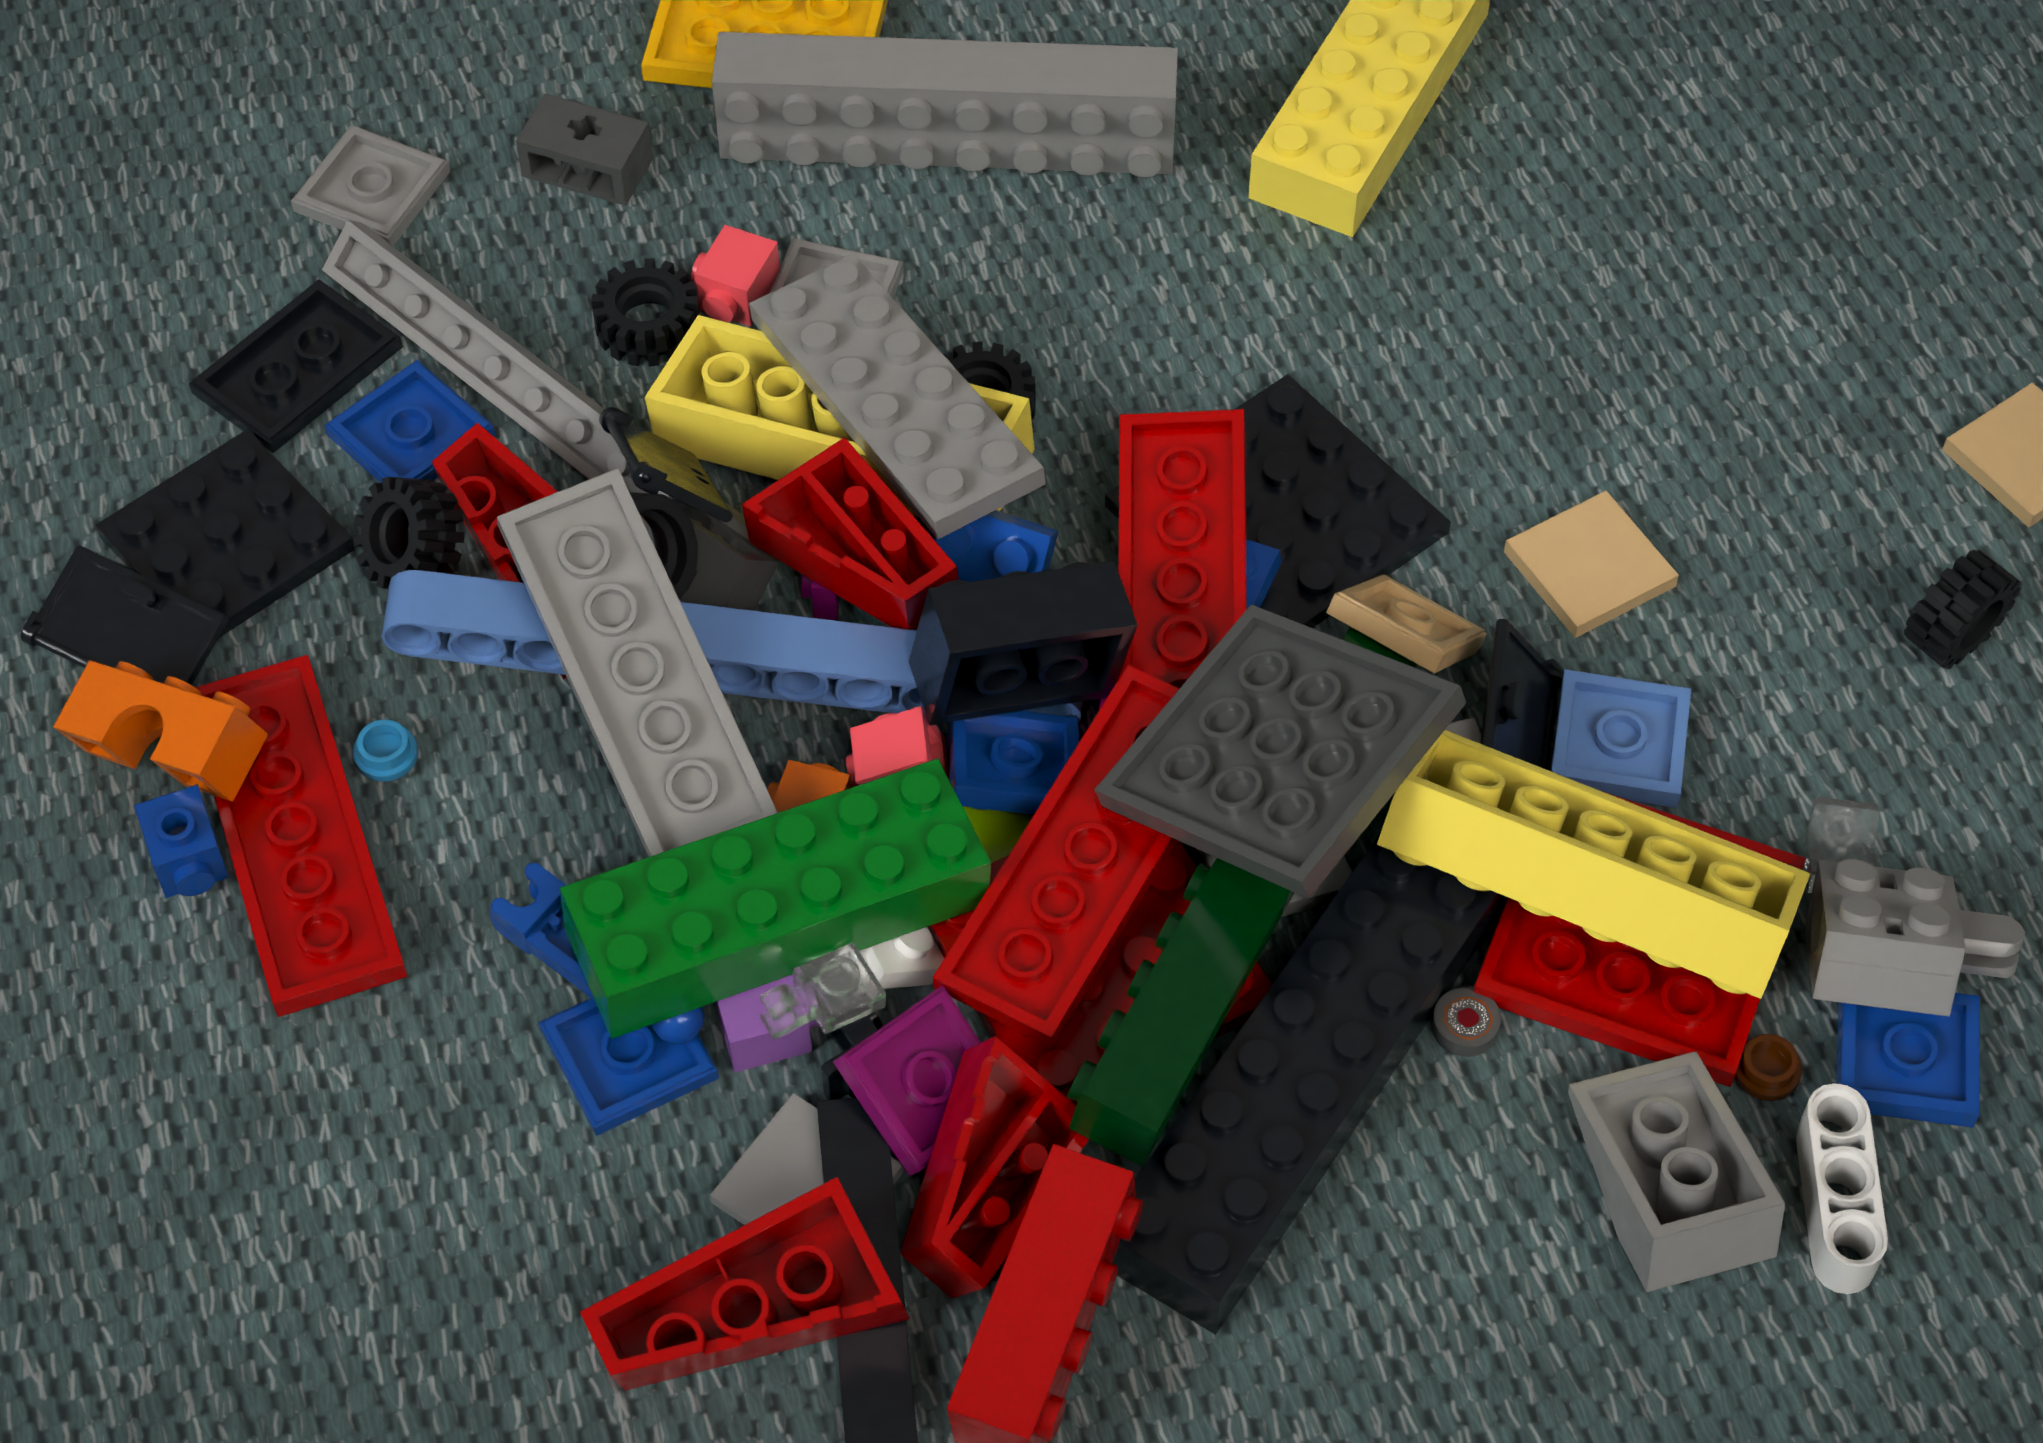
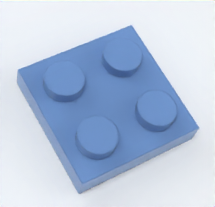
[1550,669,1691,808]

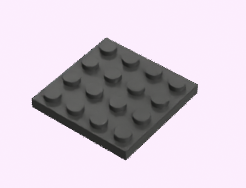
[1094,605,1466,899]

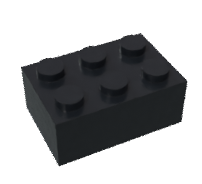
[908,561,1138,725]

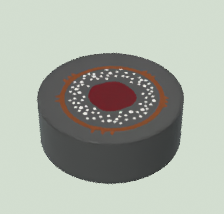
[1432,987,1501,1057]

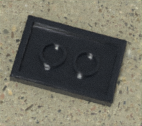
[189,279,403,453]

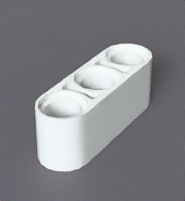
[1796,1083,1888,1294]

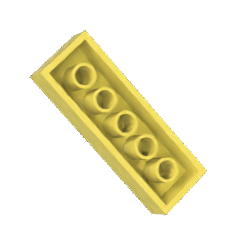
[1248,0,1490,237]
[645,315,1035,517]
[1377,730,1811,999]

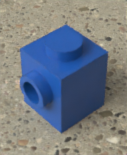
[134,784,229,898]

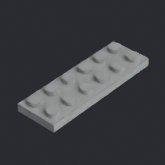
[749,253,1045,540]
[497,468,778,857]

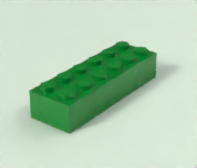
[560,758,991,1039]

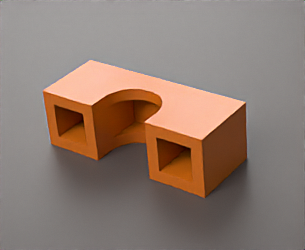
[53,660,268,802]

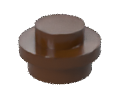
[1734,1034,1802,1101]

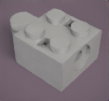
[1806,859,2025,1017]

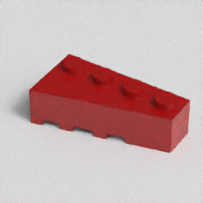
[432,423,567,680]
[946,1144,1143,1443]
[580,1177,910,1391]

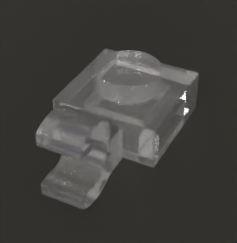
[760,942,886,1039]

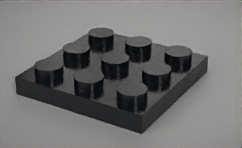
[95,429,355,639]

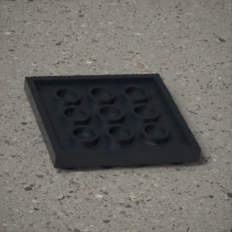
[1105,374,1451,628]

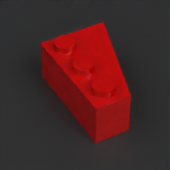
[741,437,959,630]
[900,1036,1089,1298]

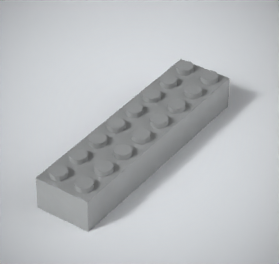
[712,32,1178,178]

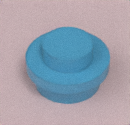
[353,719,418,782]

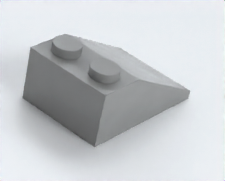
[1568,1051,1785,1292]

